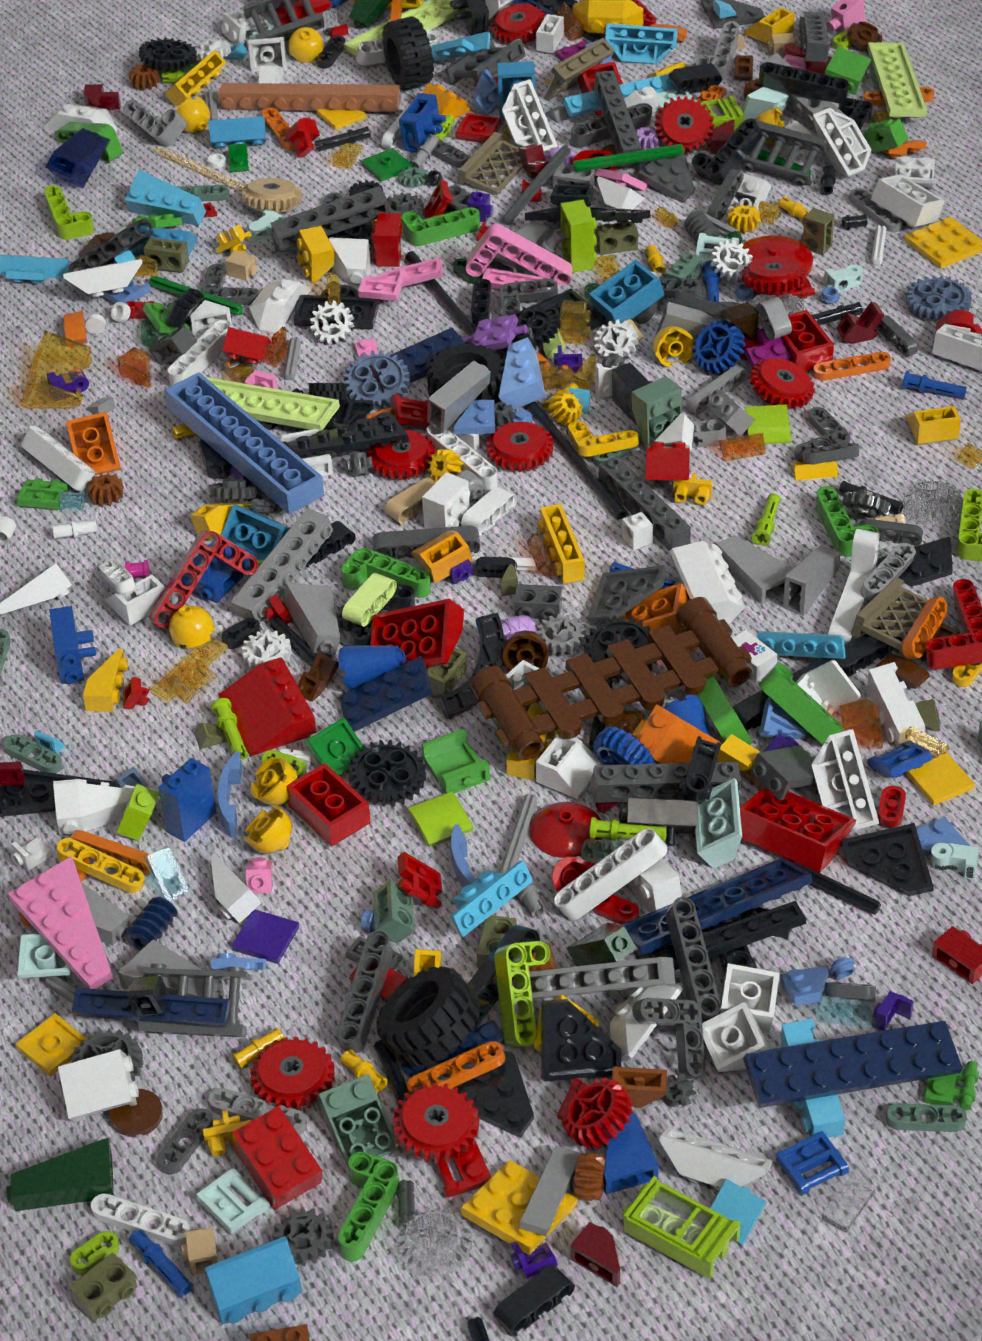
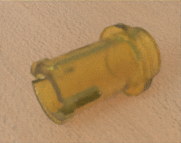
[872,108,894,124]
[655,207,678,228]

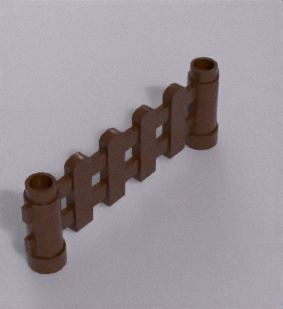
[469,597,752,760]

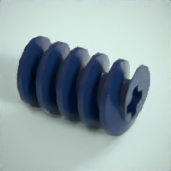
[126,897,178,951]

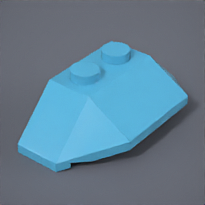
[605,23,678,64]

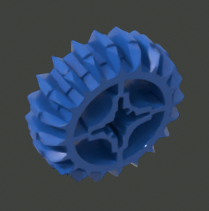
[691,319,746,375]
[593,726,655,765]

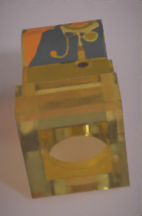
[223,357,254,383]
[539,361,575,389]

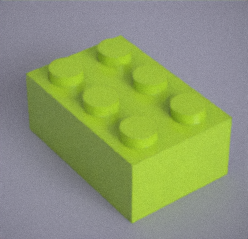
[560,200,597,273]

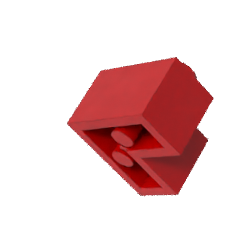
[371,213,402,267]

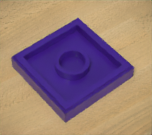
[231,909,300,964]

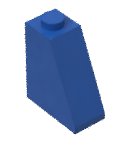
[604,1113,659,1195]

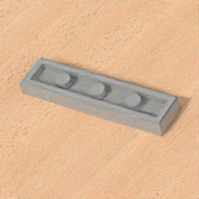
[520,1145,581,1236]

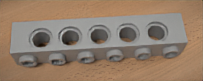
[759,53,846,126]
[230,508,333,622]
[529,957,675,999]

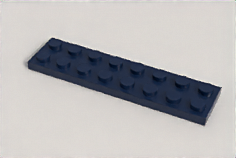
[622,857,812,955]
[743,1020,963,1108]

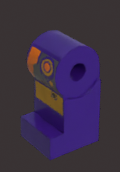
[46,369,89,400]

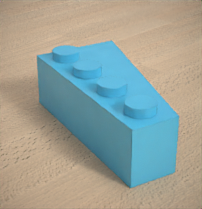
[125,169,206,226]
[780,1018,845,1138]

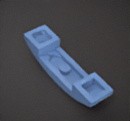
[217,752,242,838]
[451,824,478,888]

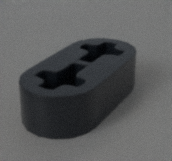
[474,556,517,578]
[221,618,261,649]

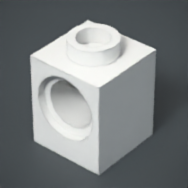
[622,512,653,550]

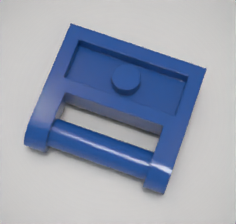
[867,741,932,778]
[775,1131,849,1196]

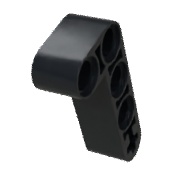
[838,98,873,133]
[692,118,762,185]
[351,583,415,645]

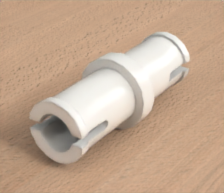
[52,519,97,539]

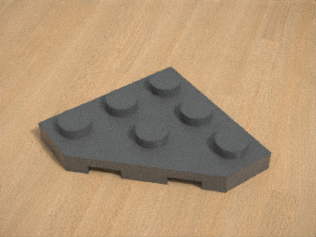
[701,0,765,29]
[637,154,695,203]
[587,565,667,625]

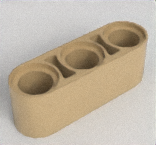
[384,478,436,525]

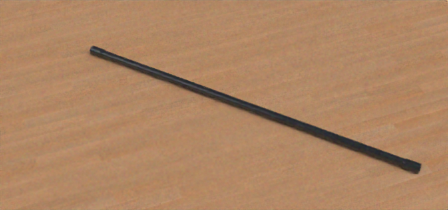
[405,251,628,520]

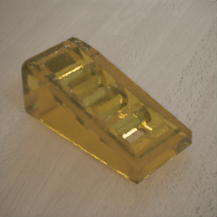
[333,143,363,170]
[573,353,596,390]

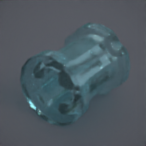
[60,491,85,510]

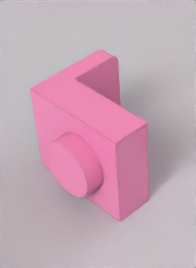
[245,857,273,893]

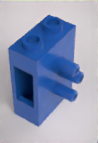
[399,93,446,153]
[181,541,252,603]
[49,606,96,684]
[158,758,217,842]

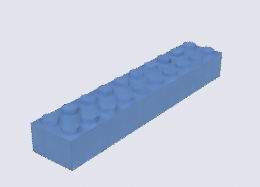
[164,372,324,514]

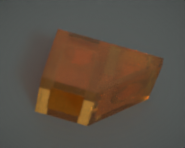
[117,347,152,388]
[839,698,884,749]

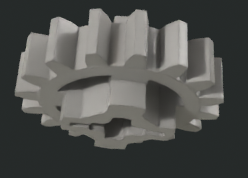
[536,614,586,656]

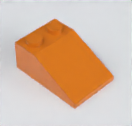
[66,412,121,475]
[617,583,690,635]
[637,704,722,764]

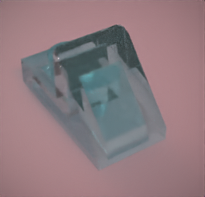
[144,846,189,901]

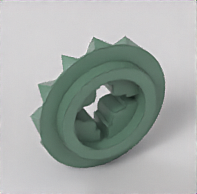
[398,166,427,187]

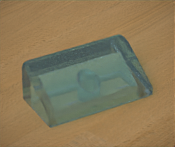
[819,996,874,1028]

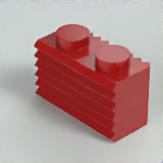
[932,926,982,984]

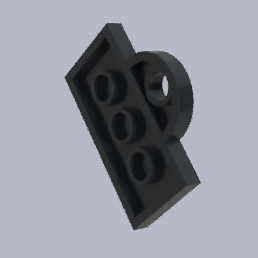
[294,285,379,329]

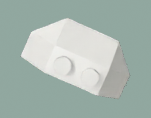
[502,79,557,152]
[43,104,117,132]
[812,108,871,177]
[63,259,142,297]
[249,279,311,335]
[811,729,879,830]
[610,983,684,1062]
[659,1127,772,1191]

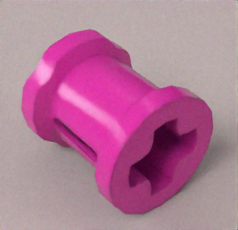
[125,560,150,578]

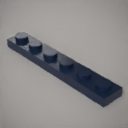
[71,988,231,1027]

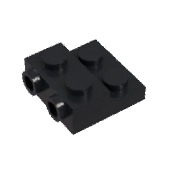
[550,184,593,207]

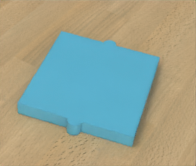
[710,1179,767,1245]

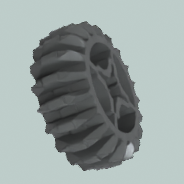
[71,1028,143,1082]

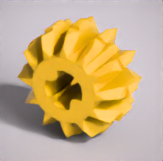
[727,204,760,234]
[547,390,583,426]
[427,449,464,482]

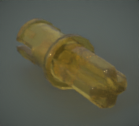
[326,271,342,305]

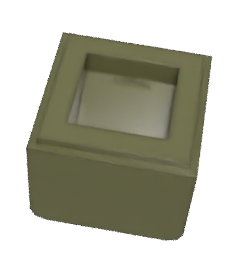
[501,564,518,596]
[916,699,940,731]
[194,723,227,749]

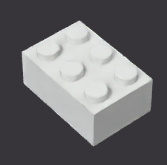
[871,174,945,227]

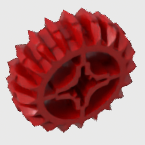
[561,1077,634,1149]

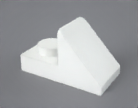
[258,65,283,83]

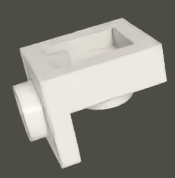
[11,838,52,871]

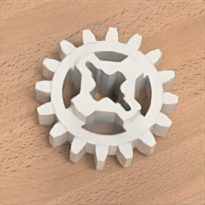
[195,38,231,61]
[710,240,753,281]
[310,300,354,345]
[594,319,639,357]
[241,630,292,668]

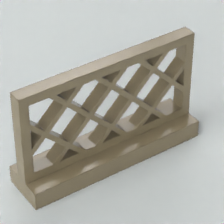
[544,38,615,101]
[457,132,523,195]
[851,577,928,651]

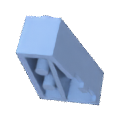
[499,337,546,410]

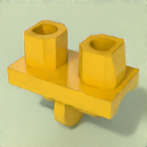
[215,224,252,255]
[673,473,713,505]
[203,1110,251,1157]

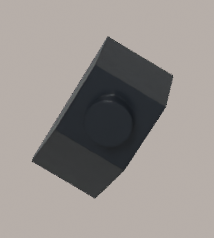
[199,439,232,479]
[126,974,166,1017]

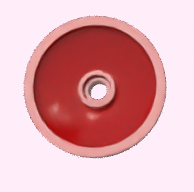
[530,802,602,858]

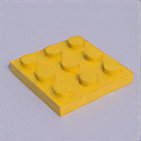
[904,216,982,269]
[461,1160,578,1255]

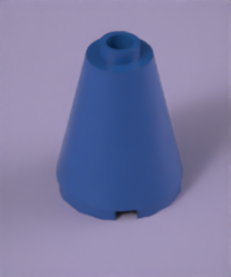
[338,645,406,691]
[664,695,712,737]

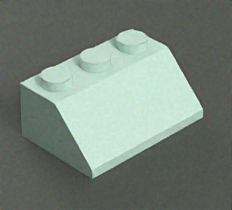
[695,778,742,868]

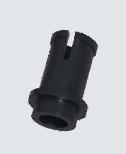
[842,214,868,230]

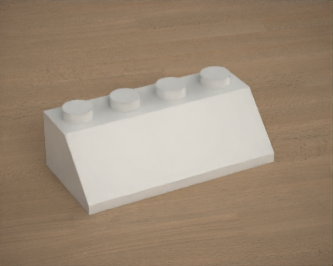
[670,541,745,624]

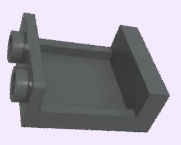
[750,746,819,800]

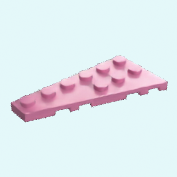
[8,856,113,989]

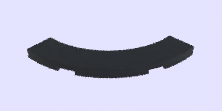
[438,612,504,720]

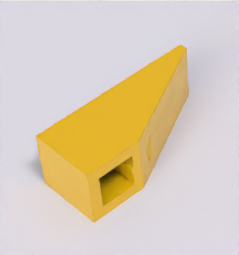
[190,502,251,540]
[83,648,128,712]

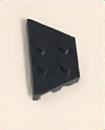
[306,400,374,431]
[877,537,953,587]

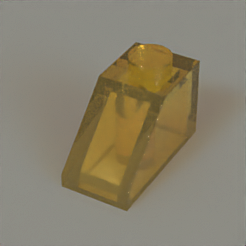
[170,660,217,704]

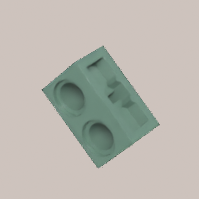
[666,253,702,289]
[373,880,415,943]

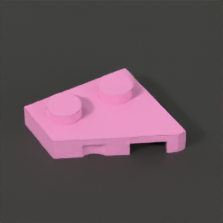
[595,169,647,191]
[358,269,406,301]

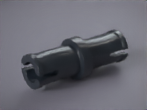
[820,165,836,195]

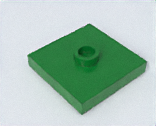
[361,148,413,182]
[304,717,363,776]

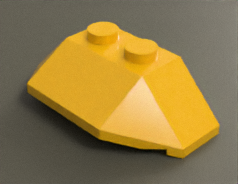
[573,0,643,33]

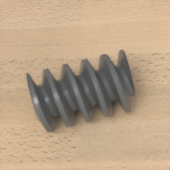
[684,211,720,249]

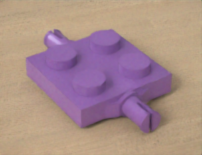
[462,314,528,350]

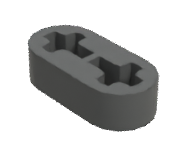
[825,982,876,1000]

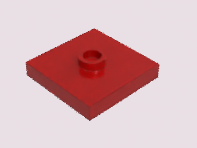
[455,113,502,142]

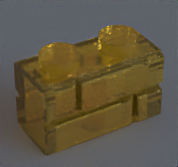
[560,300,591,345]

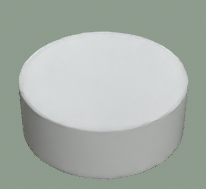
[207,153,226,168]
[111,302,130,323]
[85,314,106,333]

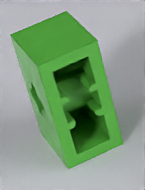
[862,118,909,153]

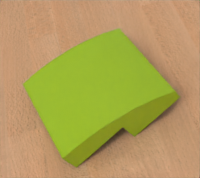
[745,404,791,445]
[407,792,474,847]

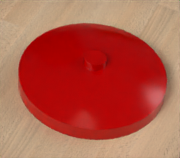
[742,235,813,278]

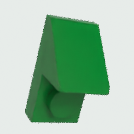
[228,143,249,173]

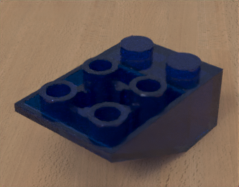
[45,128,110,188]

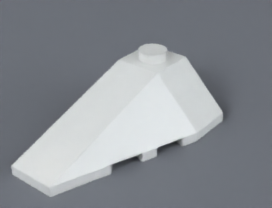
[0,564,72,615]
[53,779,157,835]

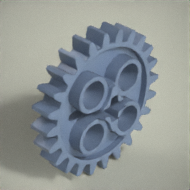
[906,275,972,322]
[343,350,410,410]

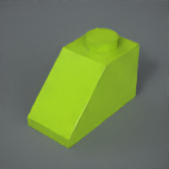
[116,784,159,841]

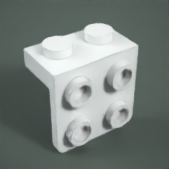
[221,11,270,44]
[796,660,861,715]

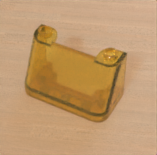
[21,330,92,409]

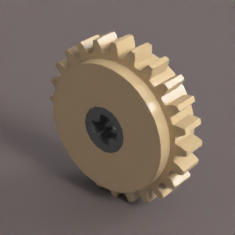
[242,178,302,213]

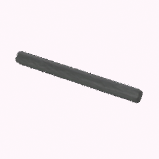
[501,145,571,225]

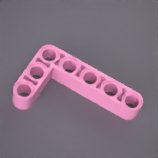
[466,224,572,286]

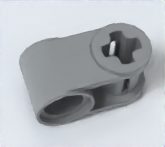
[691,419,726,448]

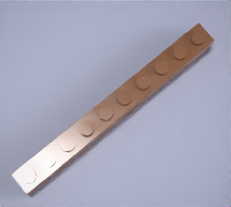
[218,83,401,112]

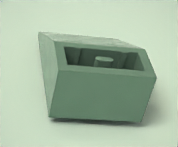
[632,376,682,450]
[315,1074,400,1168]

